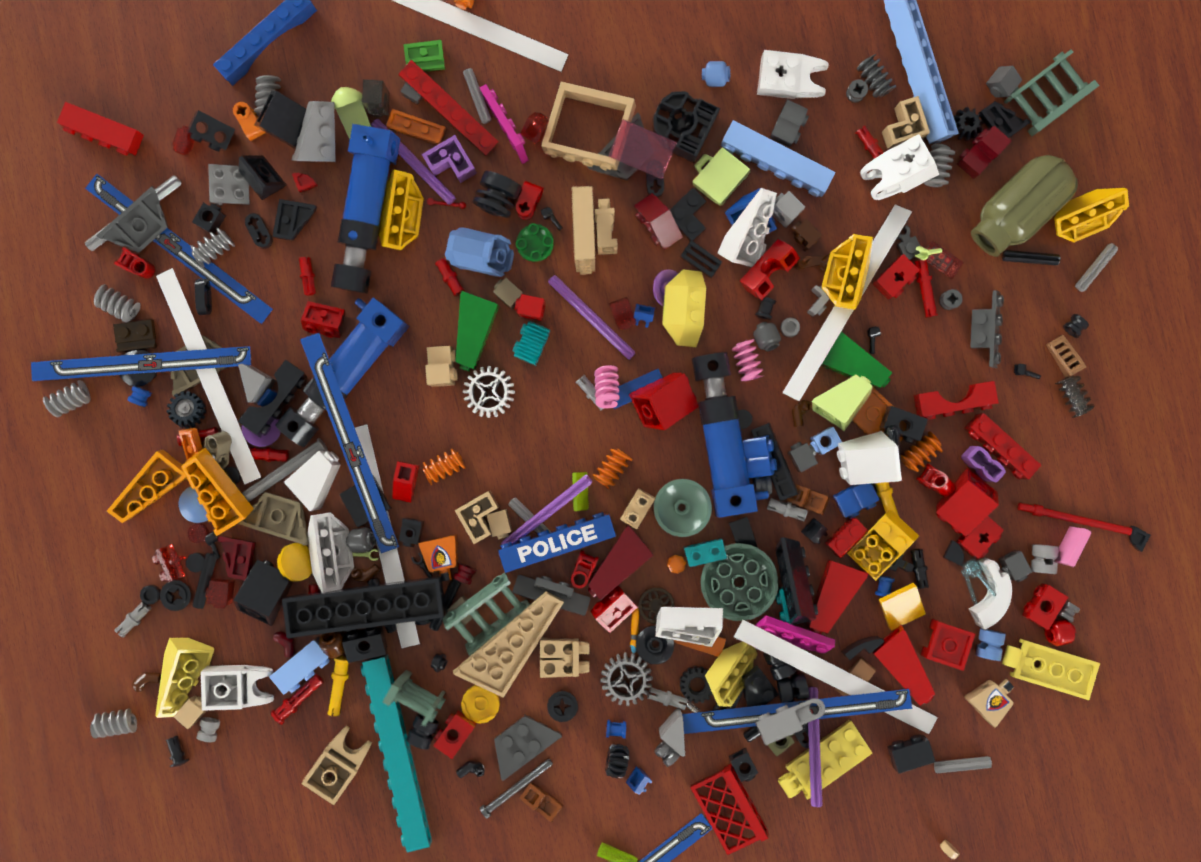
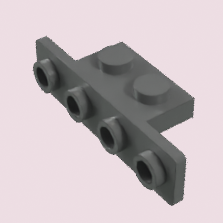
[970,290,1004,368]
[512,575,591,616]

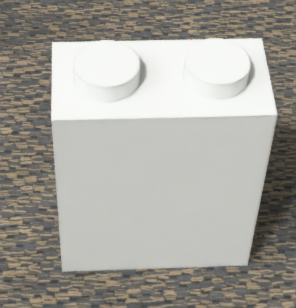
[837,431,902,485]
[284,451,341,511]

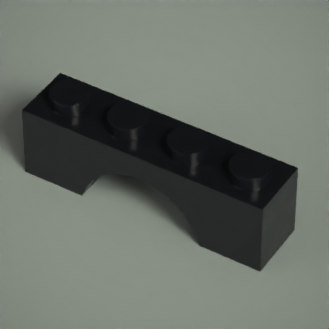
[238,360,307,438]

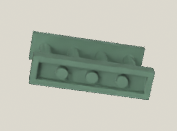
[1004,49,1100,137]
[442,572,530,656]
[383,670,446,726]

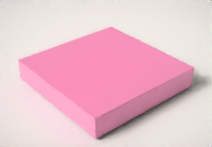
[1055,526,1091,567]

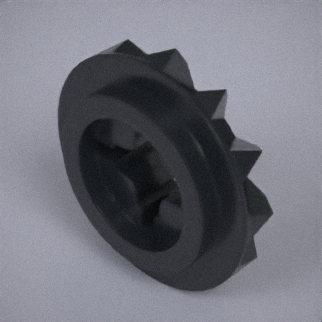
[160,580,192,611]
[547,690,578,722]

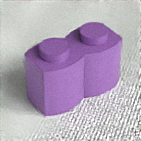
[961,446,1006,482]

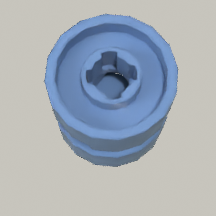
[975,628,1006,661]

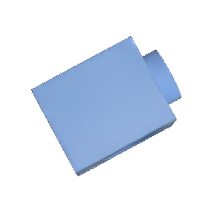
[810,427,842,455]

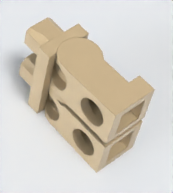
[595,199,617,255]
[620,488,655,529]
[540,637,589,678]

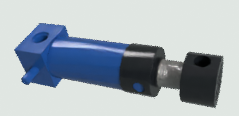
[331,124,401,294]
[275,297,410,447]
[691,352,769,518]

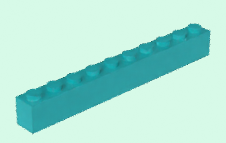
[361,654,432,852]

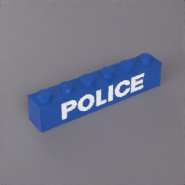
[498,512,616,573]

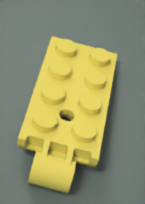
[1002,639,1100,700]
[778,720,872,800]

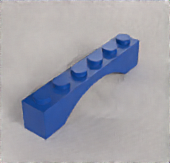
[213,0,317,86]

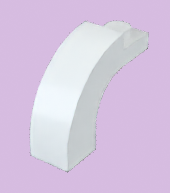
[969,557,1012,630]

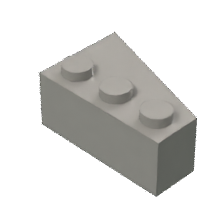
[291,101,336,162]

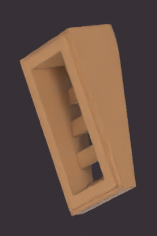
[1046,335,1086,377]

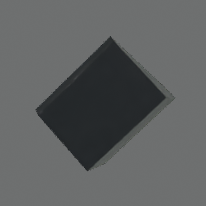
[239,155,287,200]

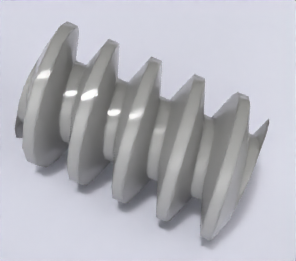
[254,75,281,116]
[924,144,955,187]
[191,228,235,268]
[94,284,141,323]
[43,380,91,417]
[90,708,137,739]

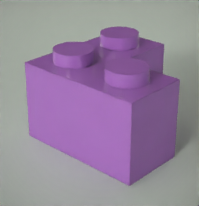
[422,135,477,183]

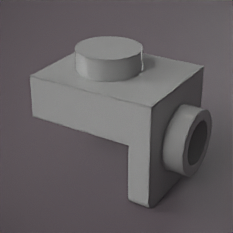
[807,285,829,317]

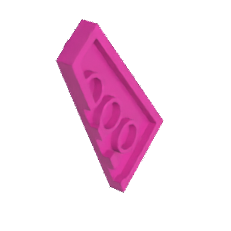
[480,84,529,164]
[755,615,835,653]

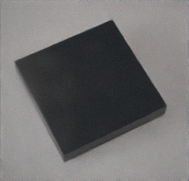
[339,475,392,528]

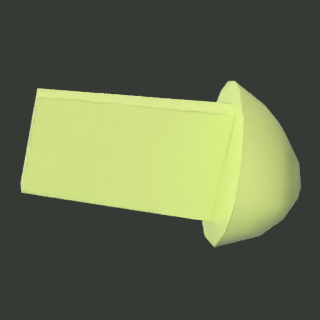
[331,87,371,139]

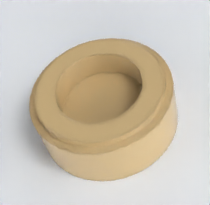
[940,840,960,859]

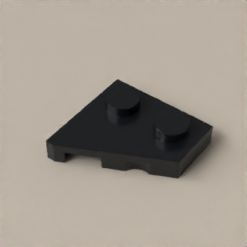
[273,199,317,241]

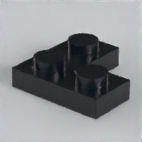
[670,188,706,241]

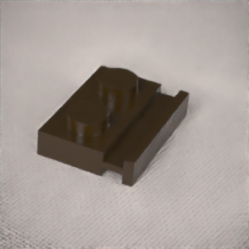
[113,320,157,352]

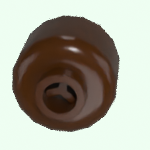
[318,631,345,658]

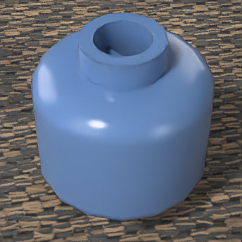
[702,61,731,87]

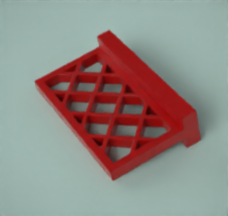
[690,764,768,855]

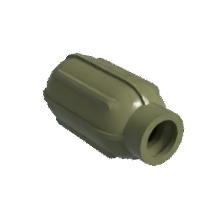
[971,155,1078,257]

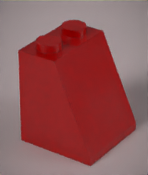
[629,372,699,430]
[936,467,999,537]

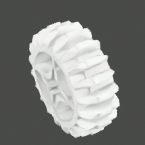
[463,366,515,418]

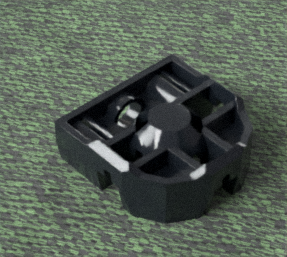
[652,91,720,163]

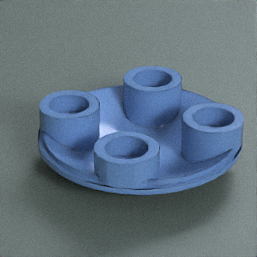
[179,486,208,523]

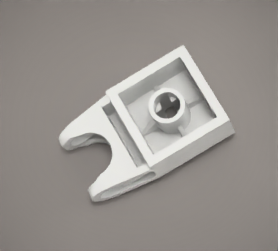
[757,50,829,99]
[860,134,939,200]
[201,665,274,711]

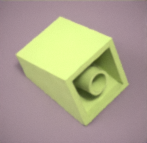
[812,375,872,431]

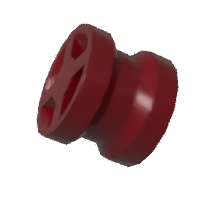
[453,563,477,585]

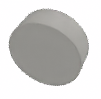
[780,318,800,337]

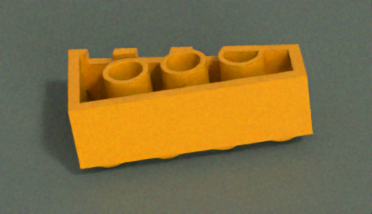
[181,448,254,536]
[107,450,187,523]

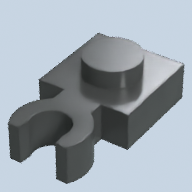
[897,225,920,260]

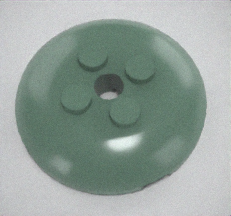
[701,543,778,621]

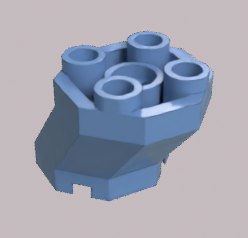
[445,228,514,277]

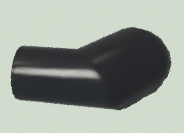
[456,761,485,779]

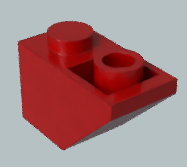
[392,461,420,503]

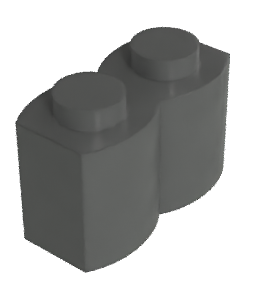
[769,99,809,147]

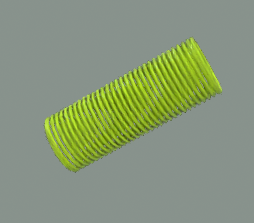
[597,842,638,862]

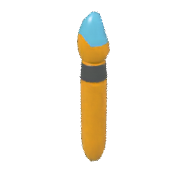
[630,608,639,653]

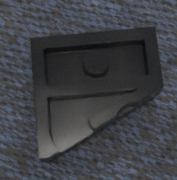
[978,101,1031,138]
[742,665,779,707]

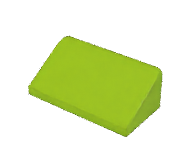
[572,472,589,511]

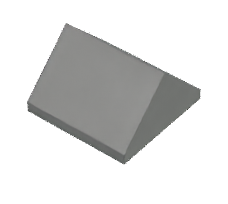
[238,364,276,404]
[659,708,685,756]

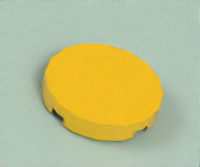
[277,543,312,582]
[461,685,500,724]

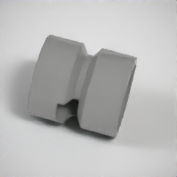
[1031,544,1059,574]

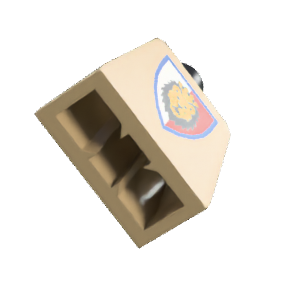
[964,679,1014,728]

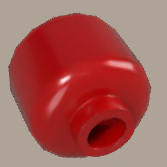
[1045,619,1076,646]

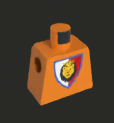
[418,534,458,581]

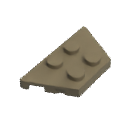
[171,336,227,397]
[238,492,308,545]

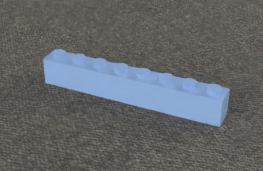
[884,0,959,144]

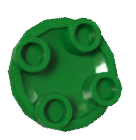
[516,223,554,262]

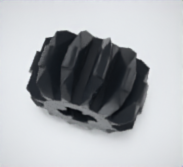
[953,107,984,141]
[605,744,630,778]

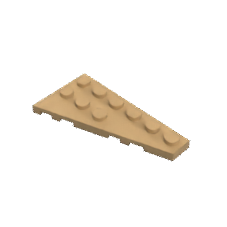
[453,591,564,698]

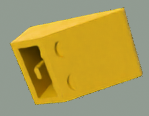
[847,509,919,581]

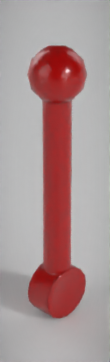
[427,198,466,209]

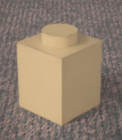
[487,509,512,539]
[173,695,207,729]

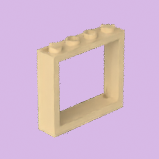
[541,82,636,171]
[572,186,595,275]

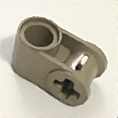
[204,431,232,469]

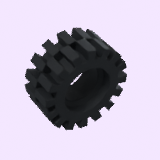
[680,666,713,703]

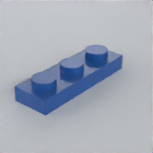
[613,368,663,409]

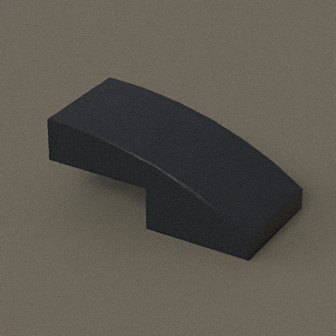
[729,516,758,548]
[841,636,885,660]

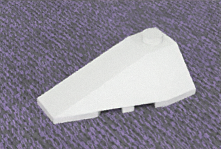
[718,188,777,267]

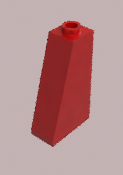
[806,559,868,634]
[873,625,935,706]

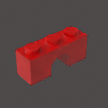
[740,239,800,301]

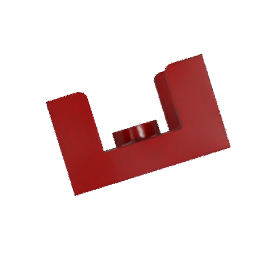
[920,619,975,671]

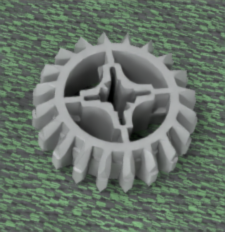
[601,653,653,706]

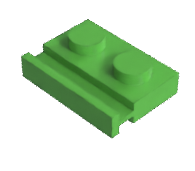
[403,40,446,72]

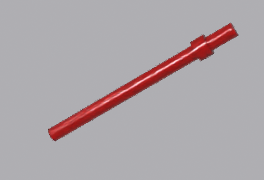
[1017,502,1132,535]

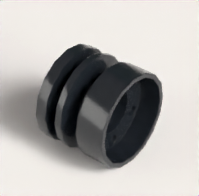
[472,171,522,218]

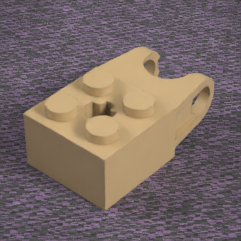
[301,725,372,805]

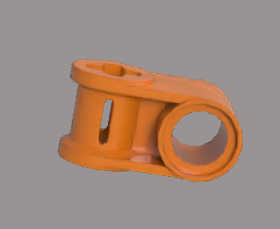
[233,102,266,141]

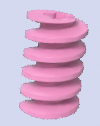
[732,339,763,381]
[594,365,620,408]

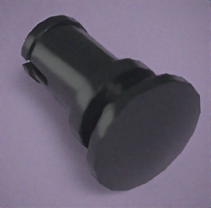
[166,736,189,767]

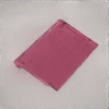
[609,119,676,179]

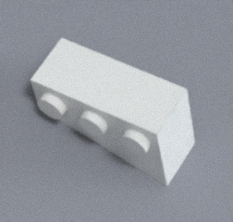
[655,607,723,647]

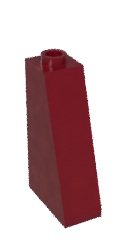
[588,525,654,600]

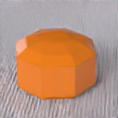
[667,554,686,574]

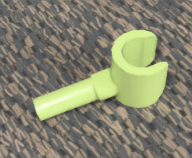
[915,246,942,260]
[352,548,379,561]

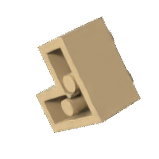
[882,96,930,150]
[425,346,458,387]
[455,490,500,544]

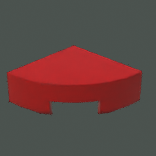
[292,173,318,193]

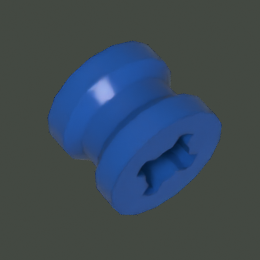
[127,386,152,407]

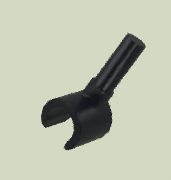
[541,207,563,231]
[867,326,881,354]
[1014,364,1041,379]
[205,531,221,559]
[412,553,432,578]

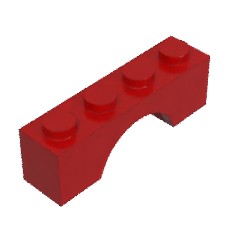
[914,381,999,420]

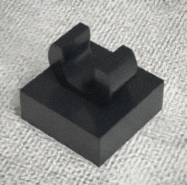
[801,518,828,544]

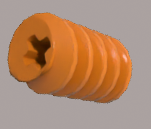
[901,431,943,472]
[423,448,466,485]
[592,448,633,490]

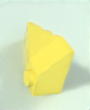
[155,638,214,718]

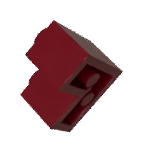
[957,126,1012,179]
[634,193,683,250]

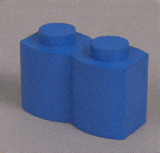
[743,436,777,478]
[832,484,880,519]

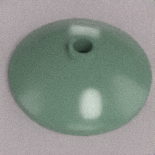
[654,479,712,537]

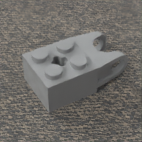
[755,698,825,745]

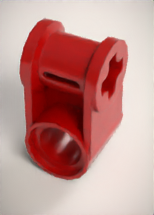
[516,181,544,221]
[114,247,155,279]
[916,464,955,496]
[571,550,599,589]

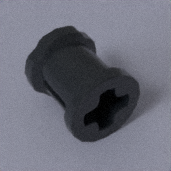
[755,297,777,320]

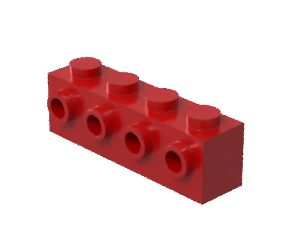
[57,102,144,156]
[964,413,1042,480]

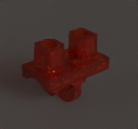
[152,545,186,582]

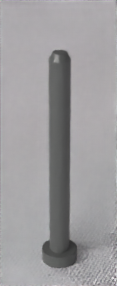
[480,759,553,819]

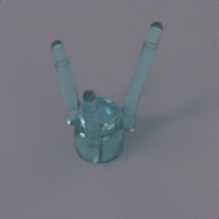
[961,558,996,605]

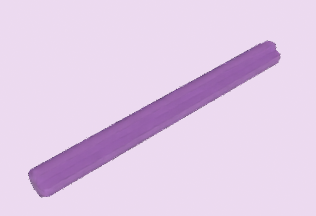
[371,119,456,205]
[548,275,635,360]
[501,475,592,545]
[807,687,822,807]

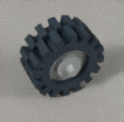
[167,391,206,428]

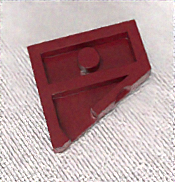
[218,536,256,580]

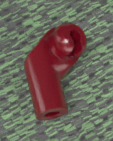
[273,631,294,657]

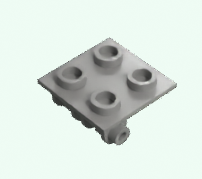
[208,164,249,206]

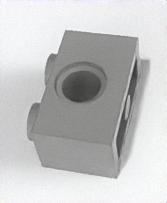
[772,191,805,228]

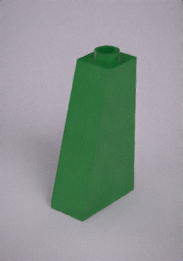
[456,291,499,372]
[821,332,892,389]

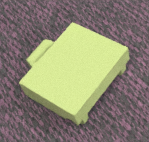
[692,147,750,207]

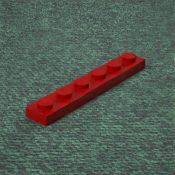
[398,60,499,156]

